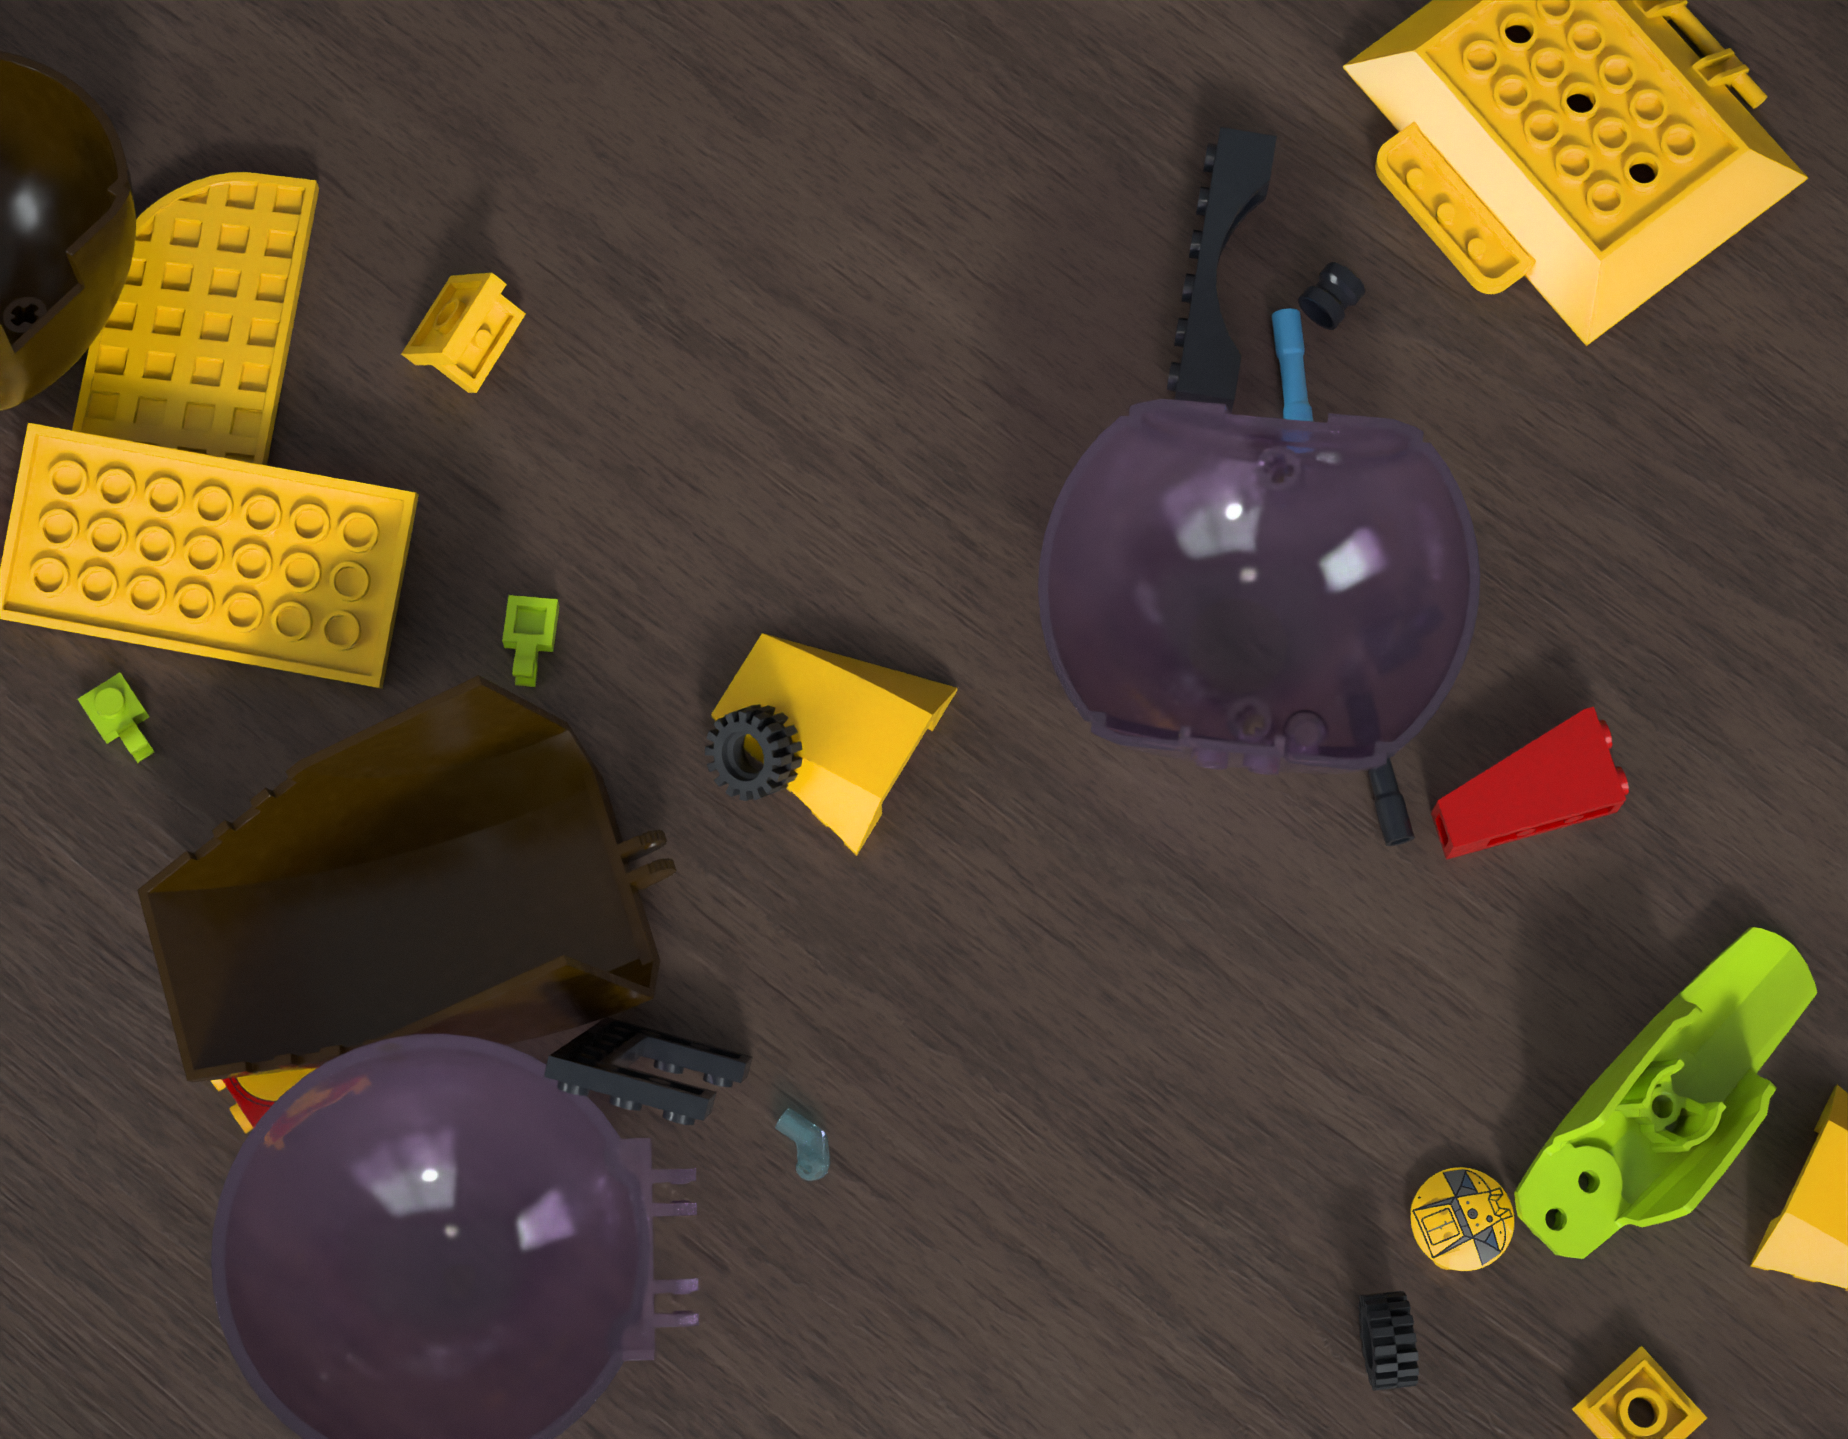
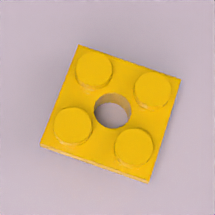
[1572,1346,1707,1439]

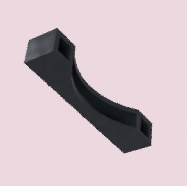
[1167,127,1277,418]

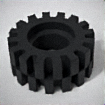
[705,704,803,801]
[1359,1291,1419,1391]

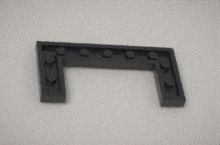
[544,1017,753,1125]

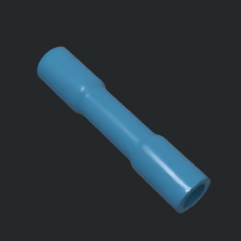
[1271,308,1316,454]

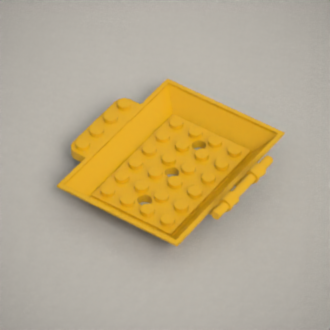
[1343,0,1808,346]

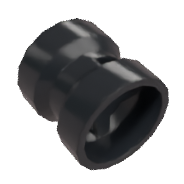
[1298,262,1366,330]

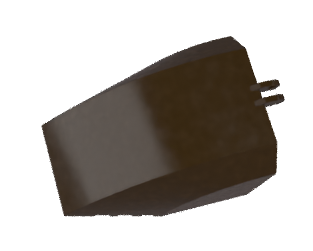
[137,675,677,1082]

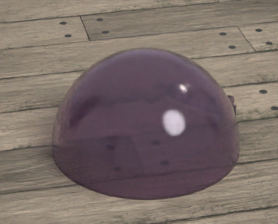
[211,1034,699,1439]

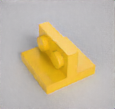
[401,273,526,393]

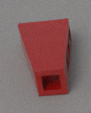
[1431,706,1629,860]

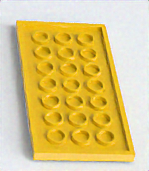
[0,423,419,689]

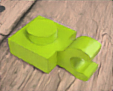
[502,595,560,687]
[78,672,155,763]

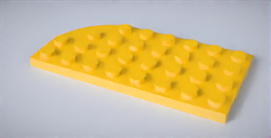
[72,172,319,466]

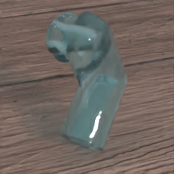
[775,1107,831,1181]

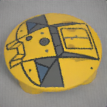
[1410,1167,1514,1271]

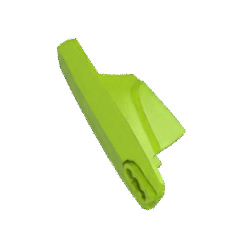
[1514,927,1817,1259]

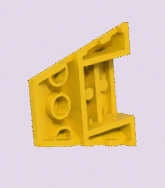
[711,633,957,856]
[1750,1084,1848,1291]

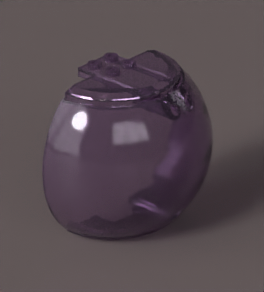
[1038,399,1480,775]

